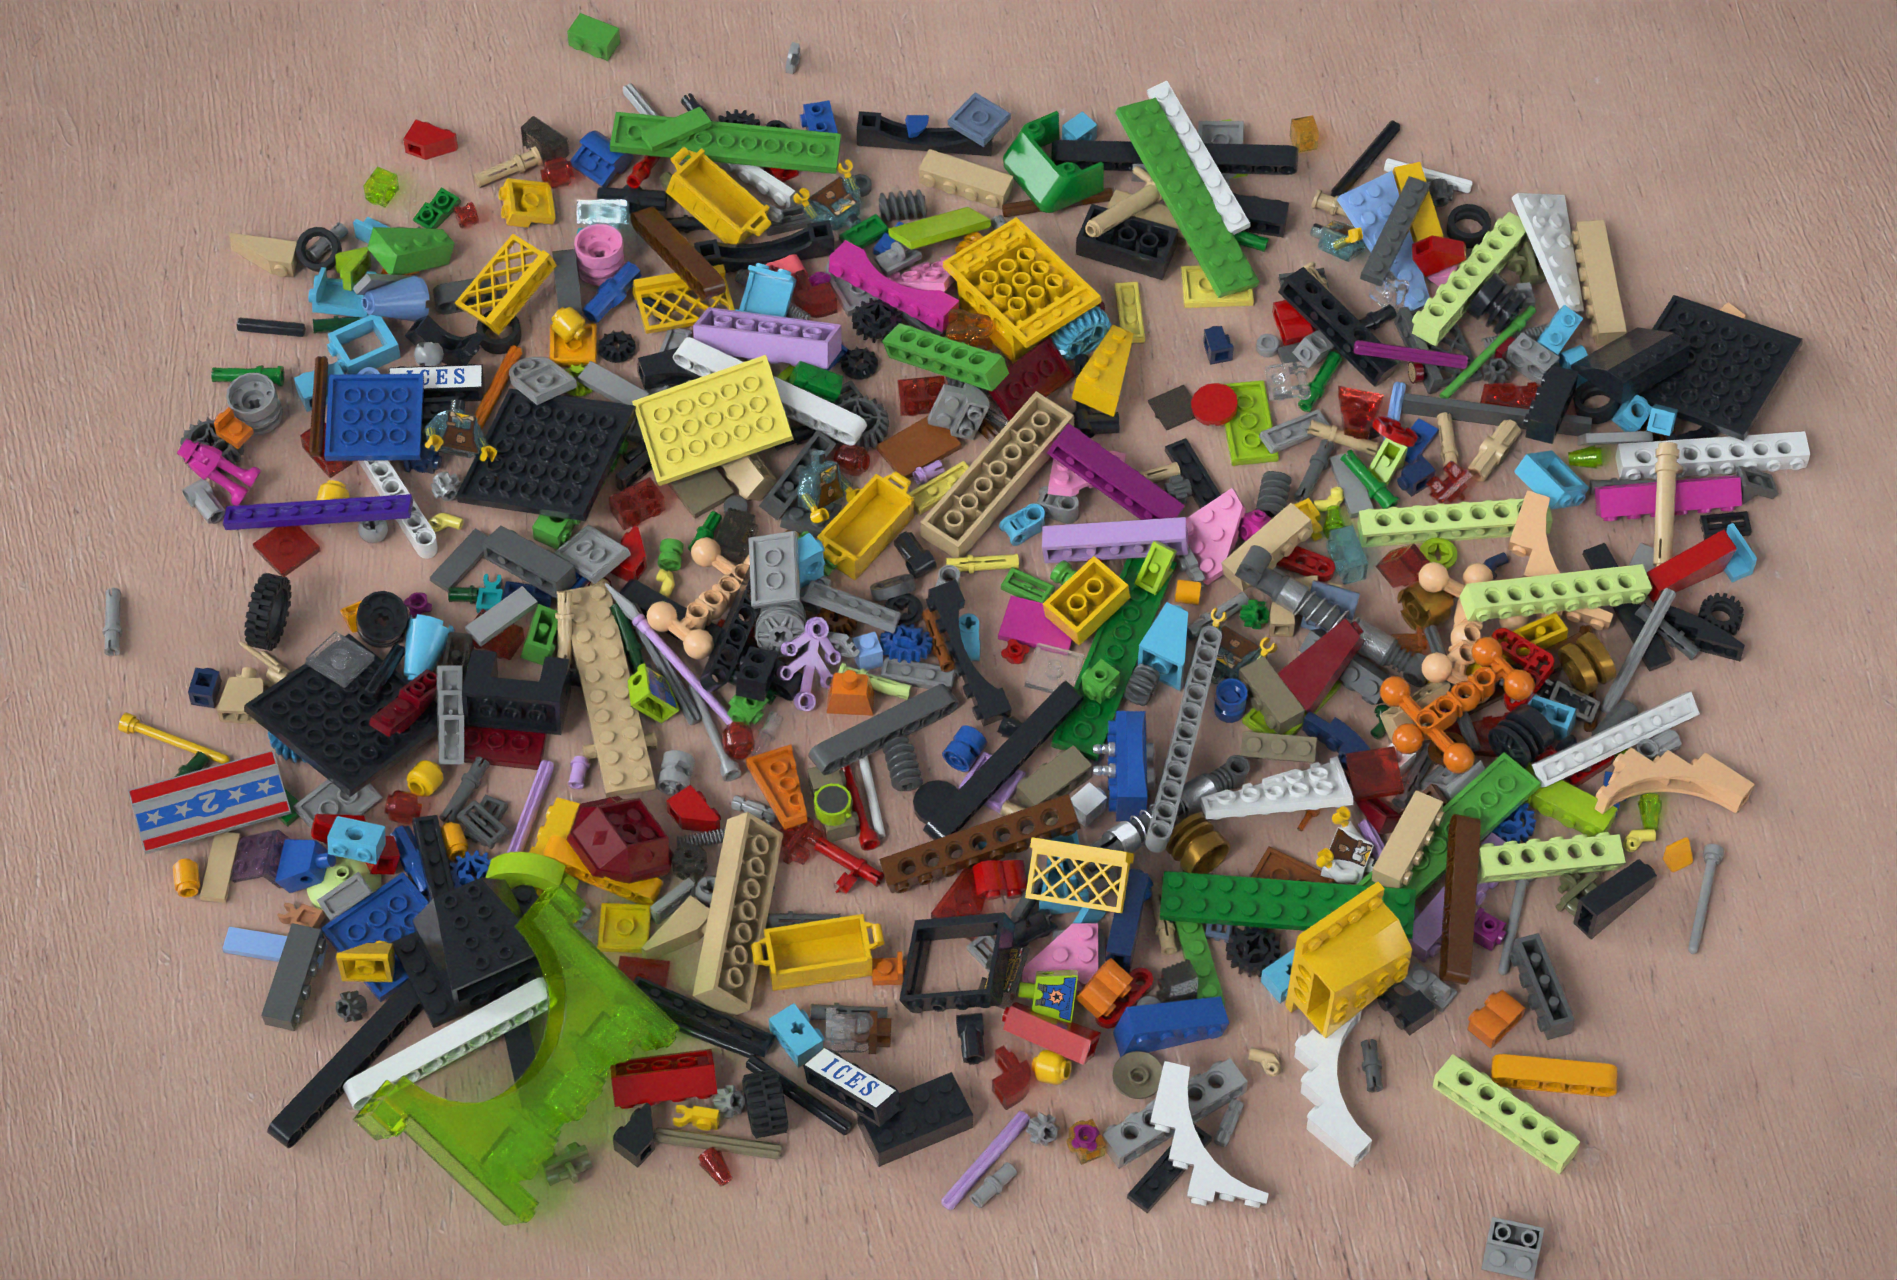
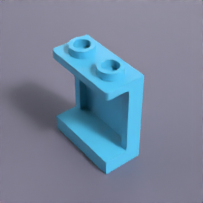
[735,263,797,317]
[308,267,376,318]

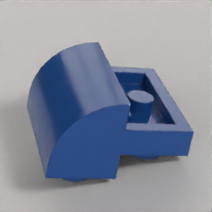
[569,130,634,188]

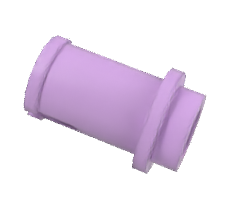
[913,460,945,485]
[568,756,590,789]

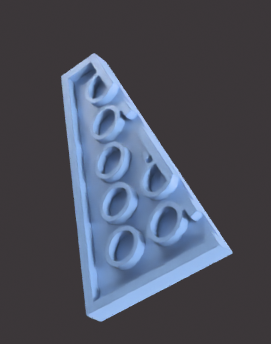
[1337,171,1430,311]

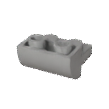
[927,383,990,440]
[1481,1217,1544,1280]

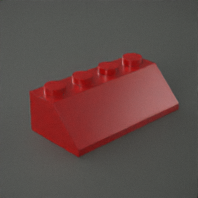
[610,1049,718,1109]

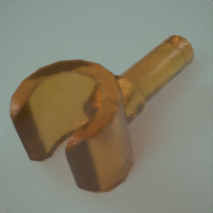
[1297,808,1321,832]

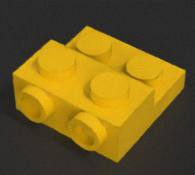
[498,178,556,228]

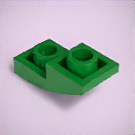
[413,187,461,229]

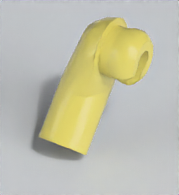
[1313,487,1344,512]
[428,513,464,532]
[656,569,675,598]
[1623,829,1656,852]

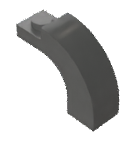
[552,249,582,314]

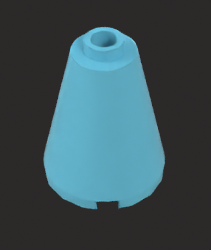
[404,614,455,681]

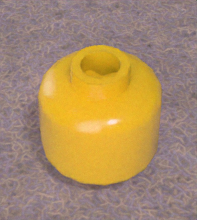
[551,307,586,341]
[316,480,349,500]
[407,760,444,797]
[1031,1049,1072,1085]

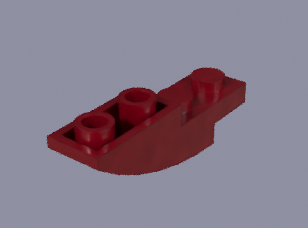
[369,669,437,737]

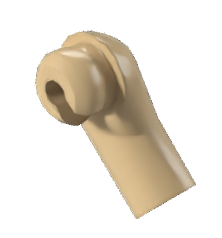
[1248,1047,1281,1077]

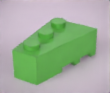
[367,227,455,275]

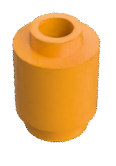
[441,822,468,861]
[173,858,200,898]

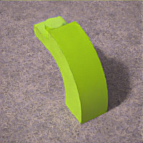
[486,852,579,904]

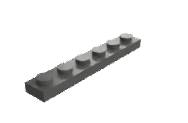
[1360,176,1430,287]

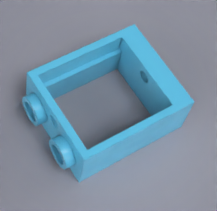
[327,315,401,374]
[1514,450,1590,510]

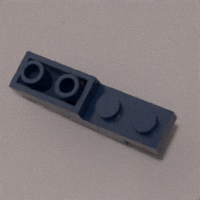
[1302,711,1383,788]

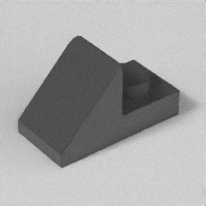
[1736,466,1779,504]

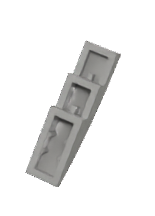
[437,666,464,764]

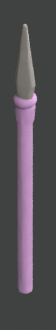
[605,583,734,727]

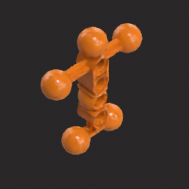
[1380,636,1535,774]

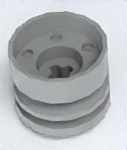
[226,373,283,435]
[755,602,806,657]

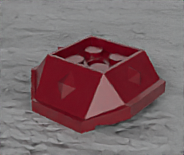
[566,796,673,884]

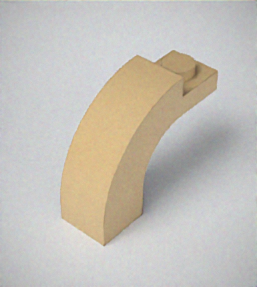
[1269,576,1342,637]

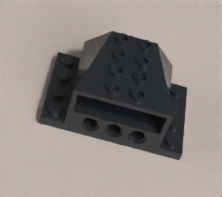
[391,878,573,1028]

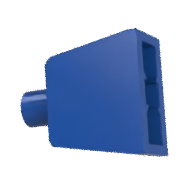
[275,839,336,893]

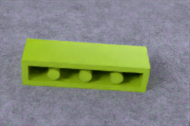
[1522,764,1618,837]

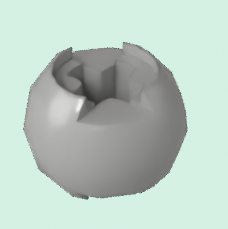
[414,342,444,366]
[358,520,388,543]
[695,875,716,907]

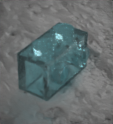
[577,199,629,229]
[1326,525,1368,585]

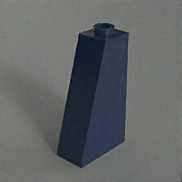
[1105,869,1149,974]

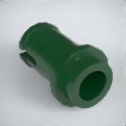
[448,585,479,604]

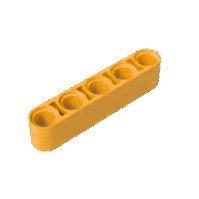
[542,835,663,905]
[1491,1054,1618,1097]

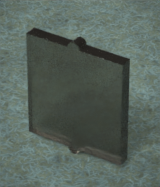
[1148,385,1195,431]

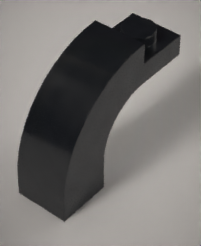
[405,315,484,365]

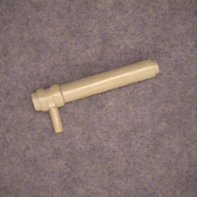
[1085,166,1163,237]
[1653,442,1683,567]

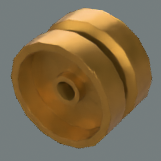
[1558,632,1617,695]

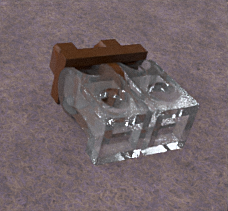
[825,1007,892,1054]

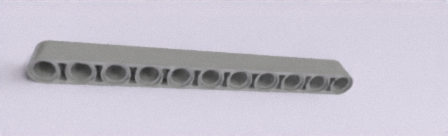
[1145,626,1222,853]

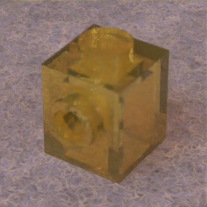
[1289,115,1319,153]
[1066,1119,1106,1165]

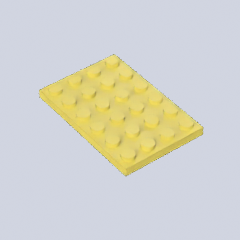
[632,355,794,486]

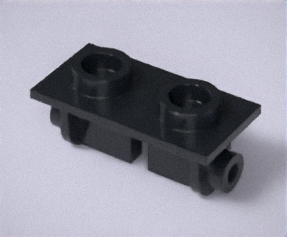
[1012,909,1058,949]

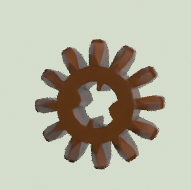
[817,608,857,638]

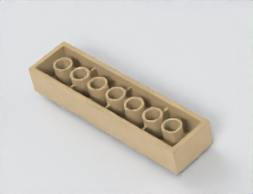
[920,391,1074,558]
[693,812,783,1017]

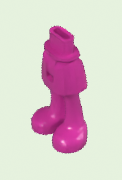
[177,438,261,506]

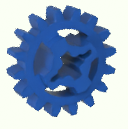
[880,624,932,663]
[1489,803,1536,844]
[449,850,492,889]

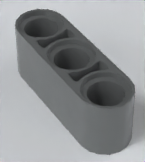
[433,277,502,315]

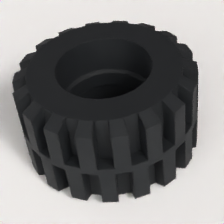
[742,1069,788,1139]

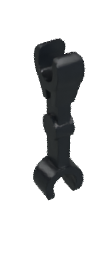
[1666,427,1718,441]

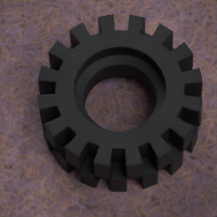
[1698,593,1744,636]

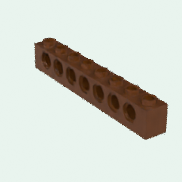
[879,794,1081,894]

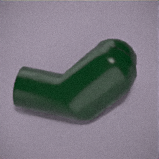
[1370,704,1390,740]

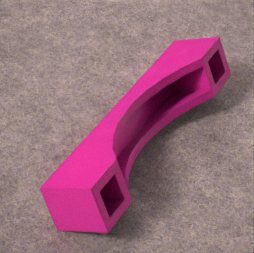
[829,240,960,333]

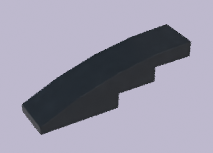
[1653,601,1745,661]
[1496,663,1601,724]

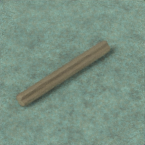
[654,1127,782,1159]

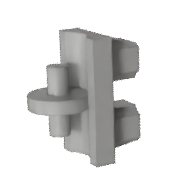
[875,241,922,277]

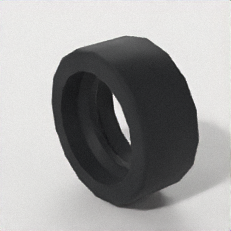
[1447,204,1491,248]
[296,227,342,272]
[476,310,522,355]
[1573,381,1620,424]

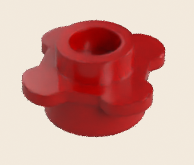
[1001,639,1030,664]
[835,870,858,895]

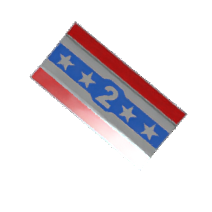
[128,750,292,855]

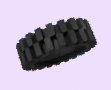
[244,573,292,651]

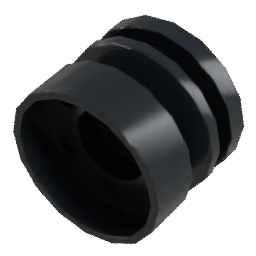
[1466,273,1527,335]
[356,591,408,649]
[1488,704,1555,769]

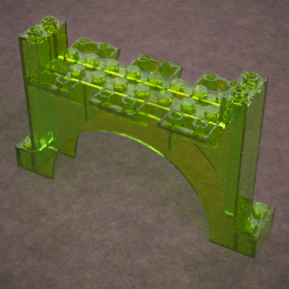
[353,883,680,1226]

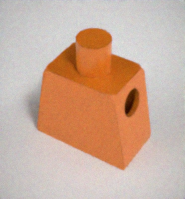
[827,670,874,716]

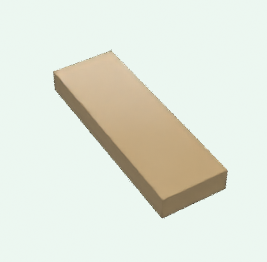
[200,832,241,903]

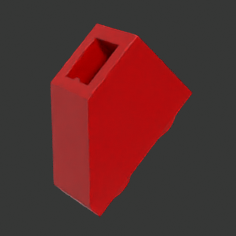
[403,119,458,160]
[1412,235,1466,277]
[610,525,647,582]
[666,785,721,833]

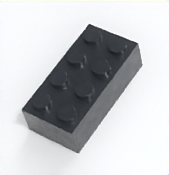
[1076,204,1178,280]
[857,1072,973,1167]

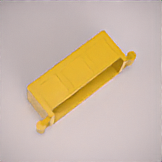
[666,147,772,244]
[817,471,914,580]
[751,914,885,991]

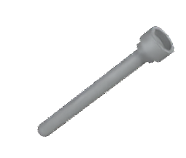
[688,684,742,782]
[1688,844,1724,954]
[1498,879,1533,975]

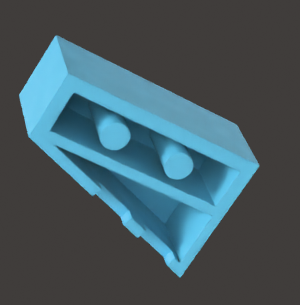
[1039,830,1089,915]

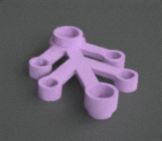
[777,617,841,711]

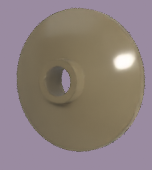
[1112,1051,1163,1099]

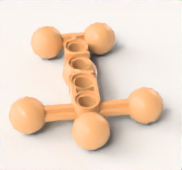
[647,537,750,659]
[1418,562,1529,704]

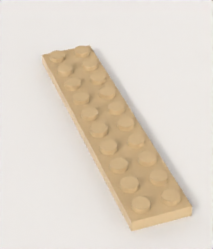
[563,584,655,798]

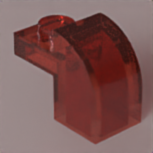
[794,270,838,318]
[992,1045,1031,1110]

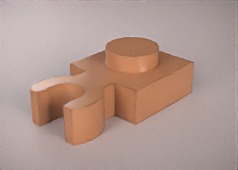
[277,903,326,929]

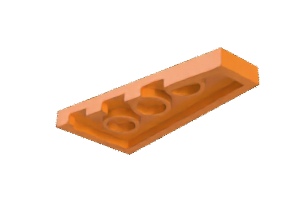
[746,744,807,829]

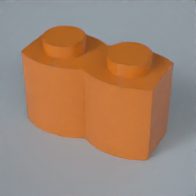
[1075,958,1133,1018]
[1467,989,1526,1049]

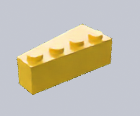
[1392,162,1444,243]
[1071,325,1134,417]

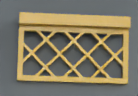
[455,234,557,335]
[632,264,735,334]
[1025,838,1135,913]

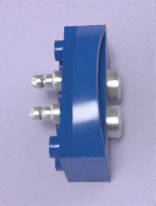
[1093,711,1155,822]

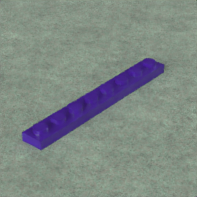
[223,494,414,530]

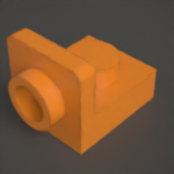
[214,407,254,449]
[872,951,907,986]

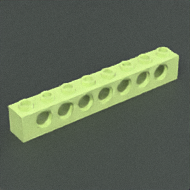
[1412,212,1529,346]
[1357,498,1553,548]
[1459,564,1652,622]

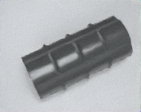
[1591,699,1638,736]

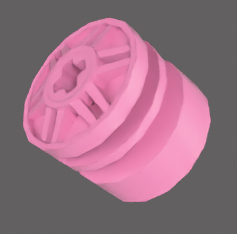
[574,224,625,286]

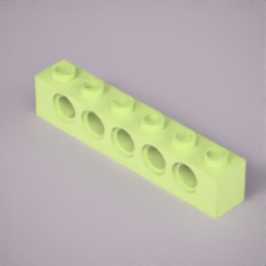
[1477,832,1626,884]
[1432,1054,1580,1175]

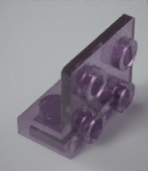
[230,829,290,889]

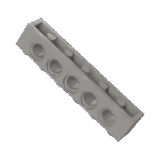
[1101,1058,1248,1169]

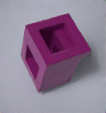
[1473,907,1507,952]

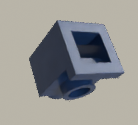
[1203,326,1234,365]
[403,442,442,474]
[1397,454,1436,497]
[188,668,222,708]

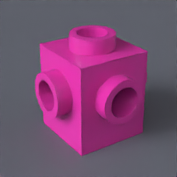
[1238,509,1271,542]

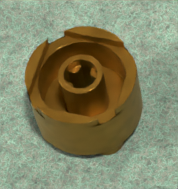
[1397,581,1454,633]

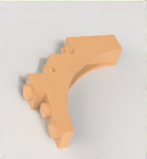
[1508,490,1613,630]
[1594,747,1755,814]

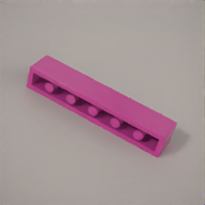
[1595,475,1742,521]

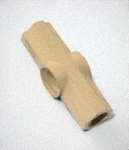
[1466,419,1521,482]

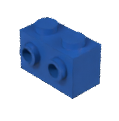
[800,100,838,133]

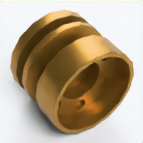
[1165,813,1231,874]

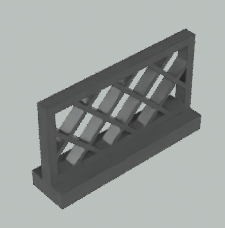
[1394,307,1483,394]

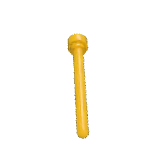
[118,712,230,764]

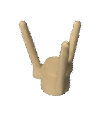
[236,641,292,688]

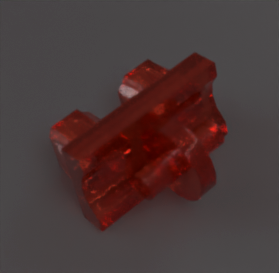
[1426,461,1472,504]
[779,816,823,865]

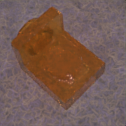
[1391,627,1427,656]

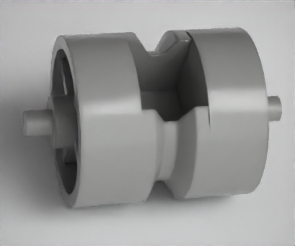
[657,750,695,796]

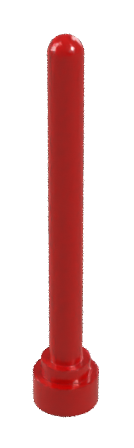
[841,764,880,851]

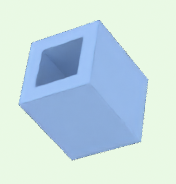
[852,632,883,671]

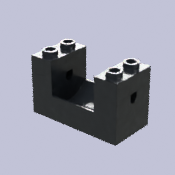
[462,649,571,735]

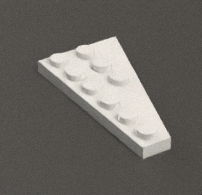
[1512,193,1584,315]
[1201,756,1353,820]

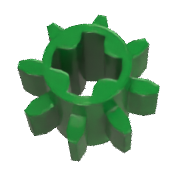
[1239,599,1270,629]

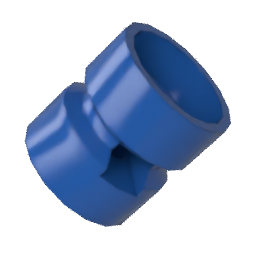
[1214,678,1247,723]
[942,725,987,772]

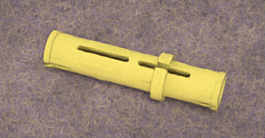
[946,554,1019,574]

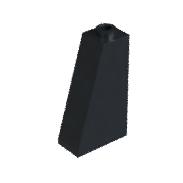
[1573,859,1657,939]

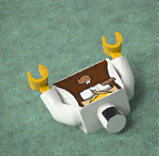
[1316,806,1377,884]

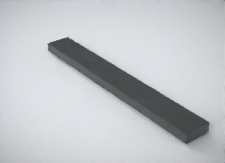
[1402,393,1592,436]

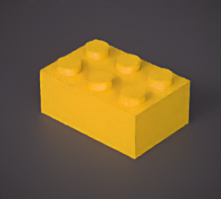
[1043,556,1130,646]

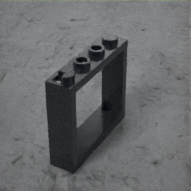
[899,912,1015,1013]

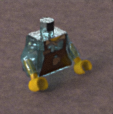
[793,159,862,230]
[1310,220,1365,262]
[425,400,497,462]
[797,450,861,523]
[1209,608,1277,684]

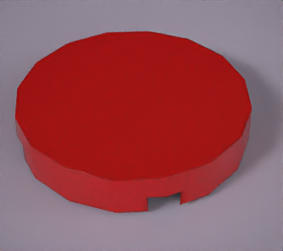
[1191,383,1238,426]
[1372,416,1418,447]

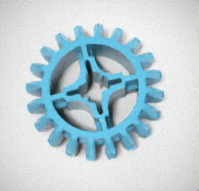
[1051,306,1111,361]

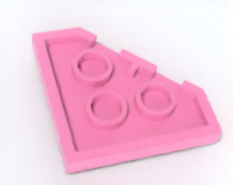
[887,254,955,292]
[1048,451,1126,497]
[1186,488,1246,585]
[1022,923,1098,995]

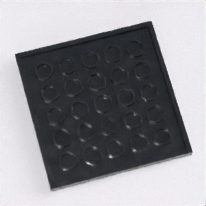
[1638,295,1803,441]
[455,388,636,521]
[244,634,438,797]

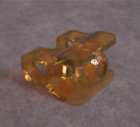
[946,309,993,351]

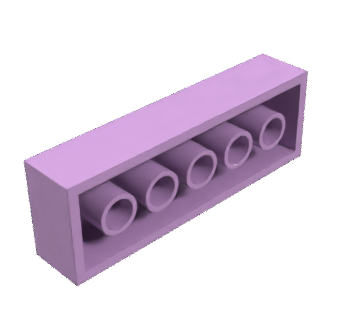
[693,307,841,369]

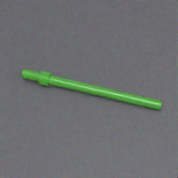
[1439,305,1536,399]

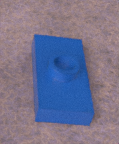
[1405,418,1439,464]

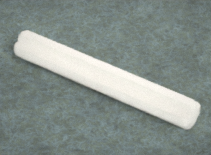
[1384,158,1473,193]

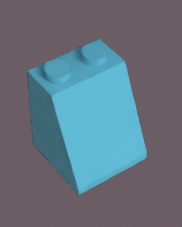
[1138,602,1188,691]

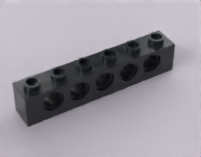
[1278,267,1401,387]

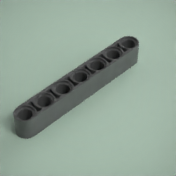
[808,684,959,775]

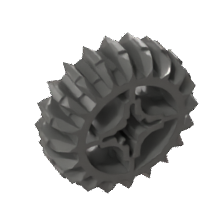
[831,393,889,454]
[180,416,244,473]

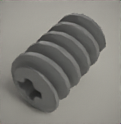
[879,189,926,221]
[1255,471,1292,519]
[883,737,923,791]

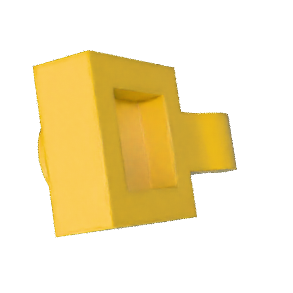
[1294,498,1323,541]
[673,1105,720,1131]

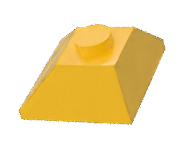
[336,941,395,982]

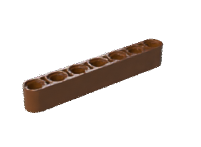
[630,206,726,300]
[1439,814,1481,985]

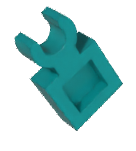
[476,574,503,614]

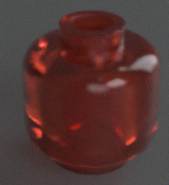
[540,157,575,189]
[833,444,870,476]
[721,722,755,760]
[384,790,422,825]

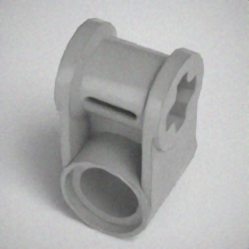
[1034,486,1079,524]

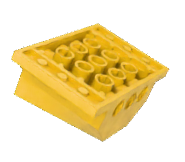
[943,217,1101,362]
[1285,882,1412,1038]

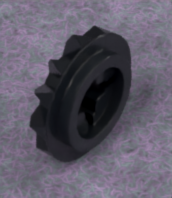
[598,330,636,363]
[841,347,878,380]
[885,593,923,626]

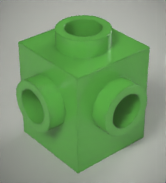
[1081,659,1120,704]
[727,694,769,730]

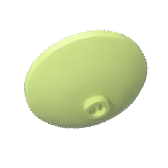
[307,856,382,917]

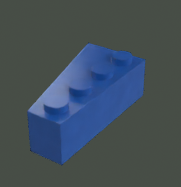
[1113,996,1229,1057]

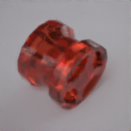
[454,202,479,229]

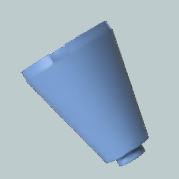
[362,276,430,322]

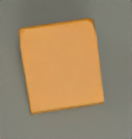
[340,601,362,633]
[1663,837,1693,872]

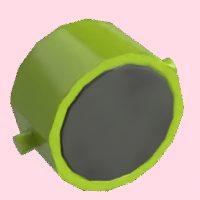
[814,783,852,826]

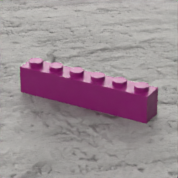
[1047,423,1185,520]

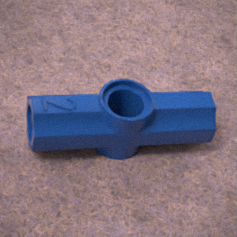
[582,261,642,323]
[390,825,429,897]

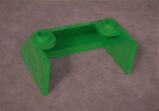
[1003,111,1104,213]

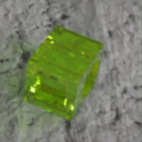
[363,166,399,208]

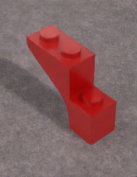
[311,814,400,875]

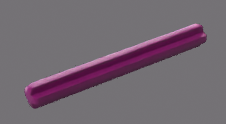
[1354,340,1468,369]

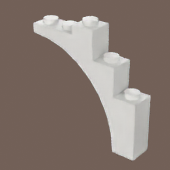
[1294,1010,1372,1168]
[1150,1061,1269,1208]

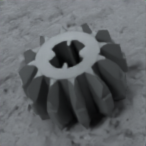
[1124,663,1160,706]

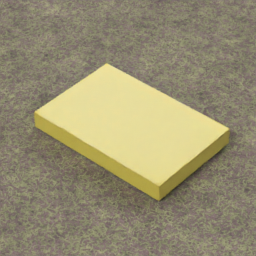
[1181,266,1254,308]

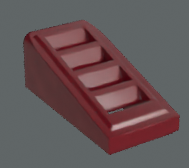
[1352,789,1401,834]

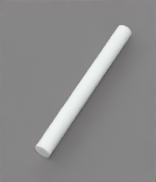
[859,755,886,839]

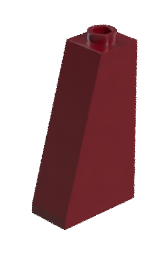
[1277,618,1365,713]

